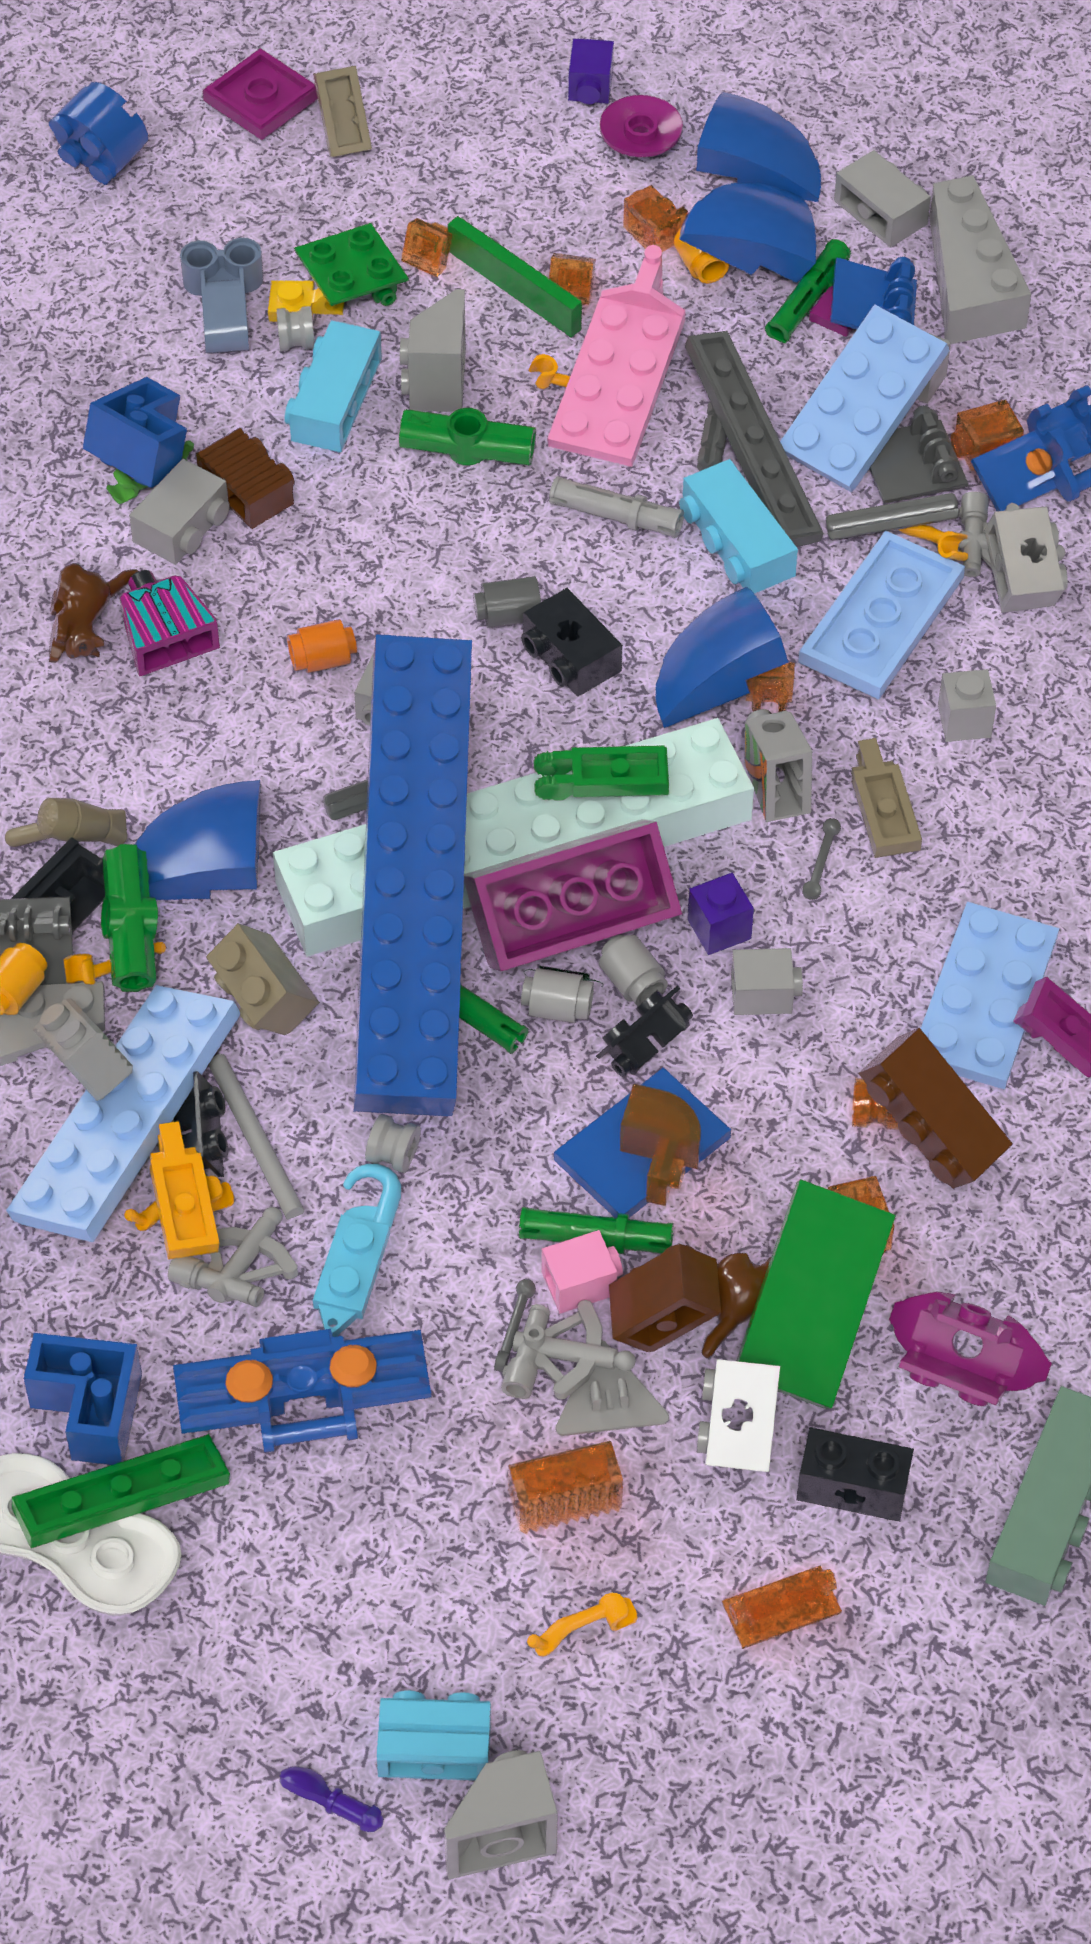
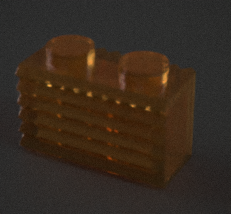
[508,1441,623,1534]

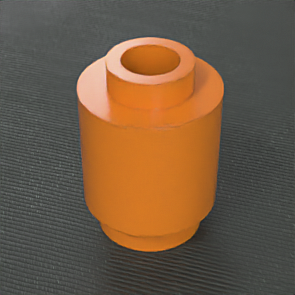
[287,619,357,673]

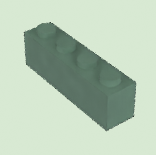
[985,1386,1091,1606]

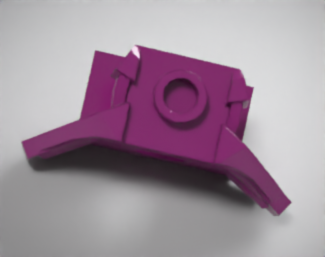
[889,1292,1052,1406]

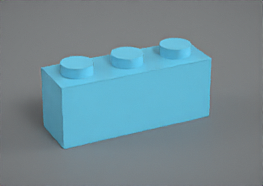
[285,320,382,452]
[679,459,798,594]

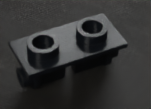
[596,985,693,1077]
[174,1071,228,1177]

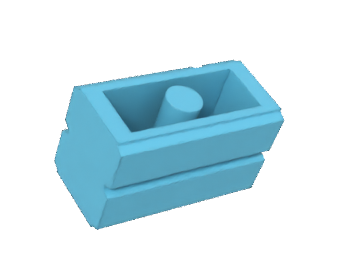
[377,1691,491,1781]

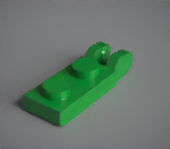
[533,745,669,801]

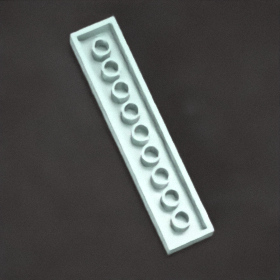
[273,718,754,957]

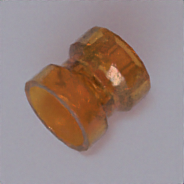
[852,1077,899,1130]

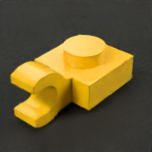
[268,281,344,322]

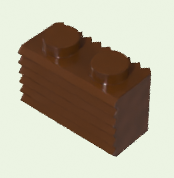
[196,427,295,529]

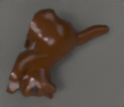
[49,563,138,663]
[701,1253,771,1359]

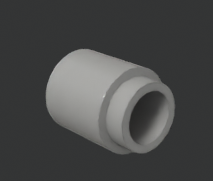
[599,935,668,1006]
[521,968,594,1023]

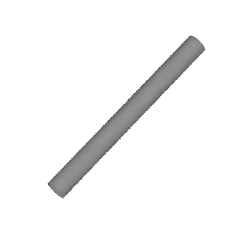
[208,1054,304,1220]

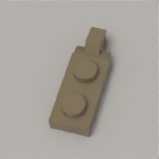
[851,738,922,858]

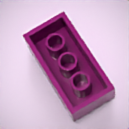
[464,819,682,972]

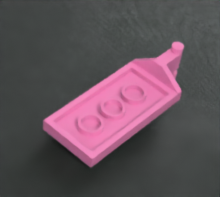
[547,245,685,467]

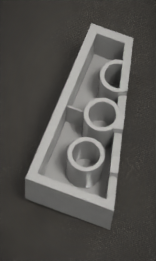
[929,175,1031,344]

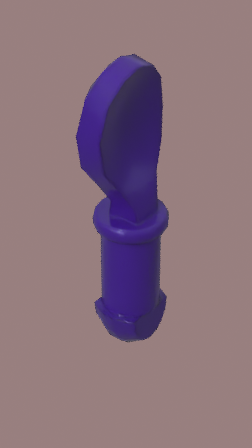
[279,1766,384,1832]

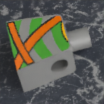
[745,709,812,823]

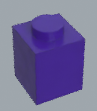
[568,38,614,104]
[687,872,754,955]

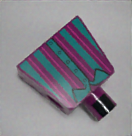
[120,570,220,677]

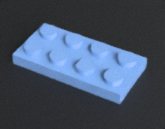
[780,304,950,492]
[798,530,965,699]
[921,902,1060,1090]

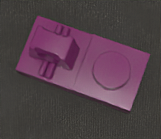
[1013,977,1091,1078]

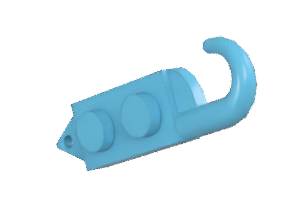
[313,1164,402,1337]

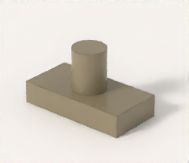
[313,65,372,157]

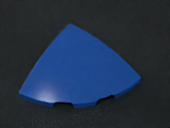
[696,92,821,202]
[679,183,816,283]
[656,587,789,728]
[134,780,261,900]

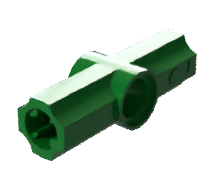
[399,408,536,465]
[101,844,158,992]

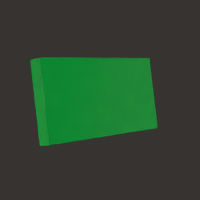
[736,1179,896,1410]

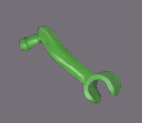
[106,440,194,504]

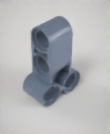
[180,238,264,353]

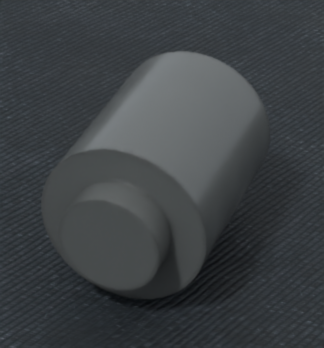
[473,576,541,628]

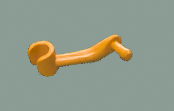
[528,354,570,389]
[899,525,968,561]
[63,942,166,985]
[124,1175,234,1231]
[527,1593,637,1657]

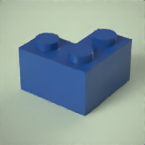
[83,376,187,488]
[23,1333,142,1465]

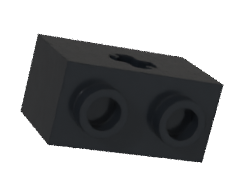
[521,588,622,697]
[796,1427,914,1522]

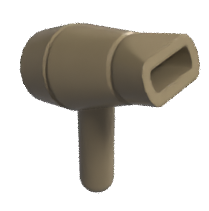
[5,798,127,847]

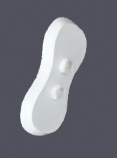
[0,1453,182,1616]

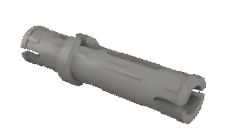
[549,476,684,538]

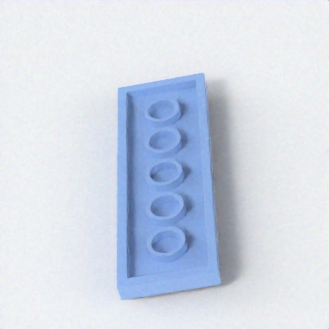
[6,985,240,1242]

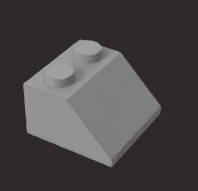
[400,289,466,412]
[444,1750,557,1880]

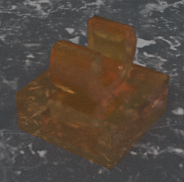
[401,218,453,277]
[549,253,596,305]
[746,662,795,712]

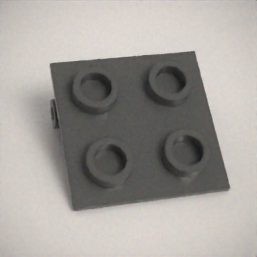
[869,406,969,504]
[0,897,75,985]

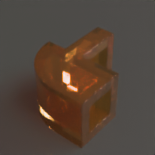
[620,1084,701,1206]

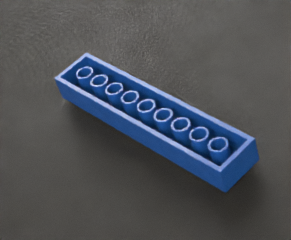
[353,634,472,1116]

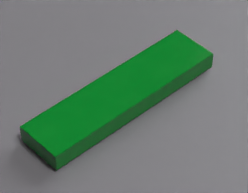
[448,216,582,338]
[12,1434,230,1549]

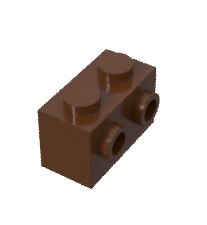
[609,1243,721,1352]

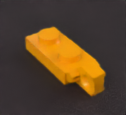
[150,1121,220,1260]

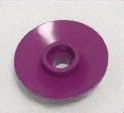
[600,95,683,157]

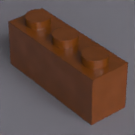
[858,1027,1013,1189]

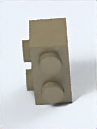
[206,923,320,1035]

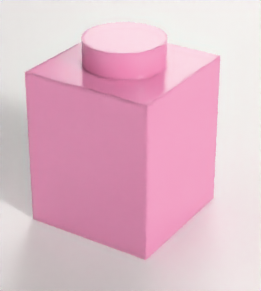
[542,1230,623,1314]

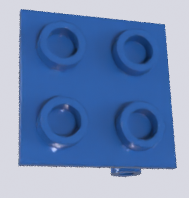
[830,256,917,329]

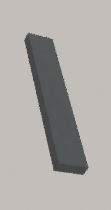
[685,331,824,547]

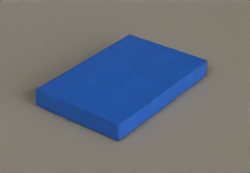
[554,1067,731,1218]

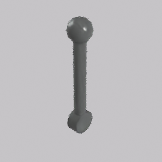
[802,818,841,900]
[494,1279,536,1372]

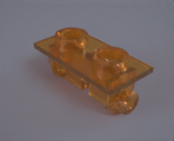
[722,1565,842,1649]

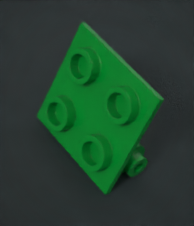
[294,223,409,306]

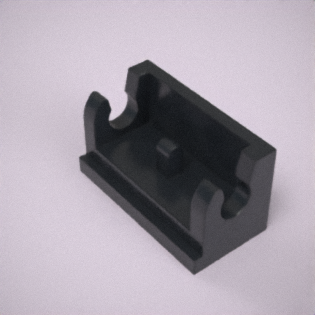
[11,837,105,933]

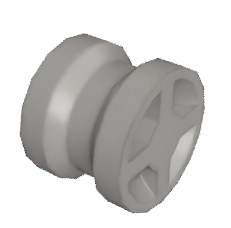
[276,306,314,352]
[365,1114,421,1173]

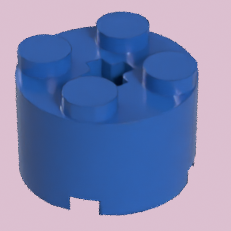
[49,82,148,185]

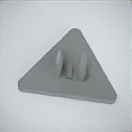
[556,1340,669,1436]

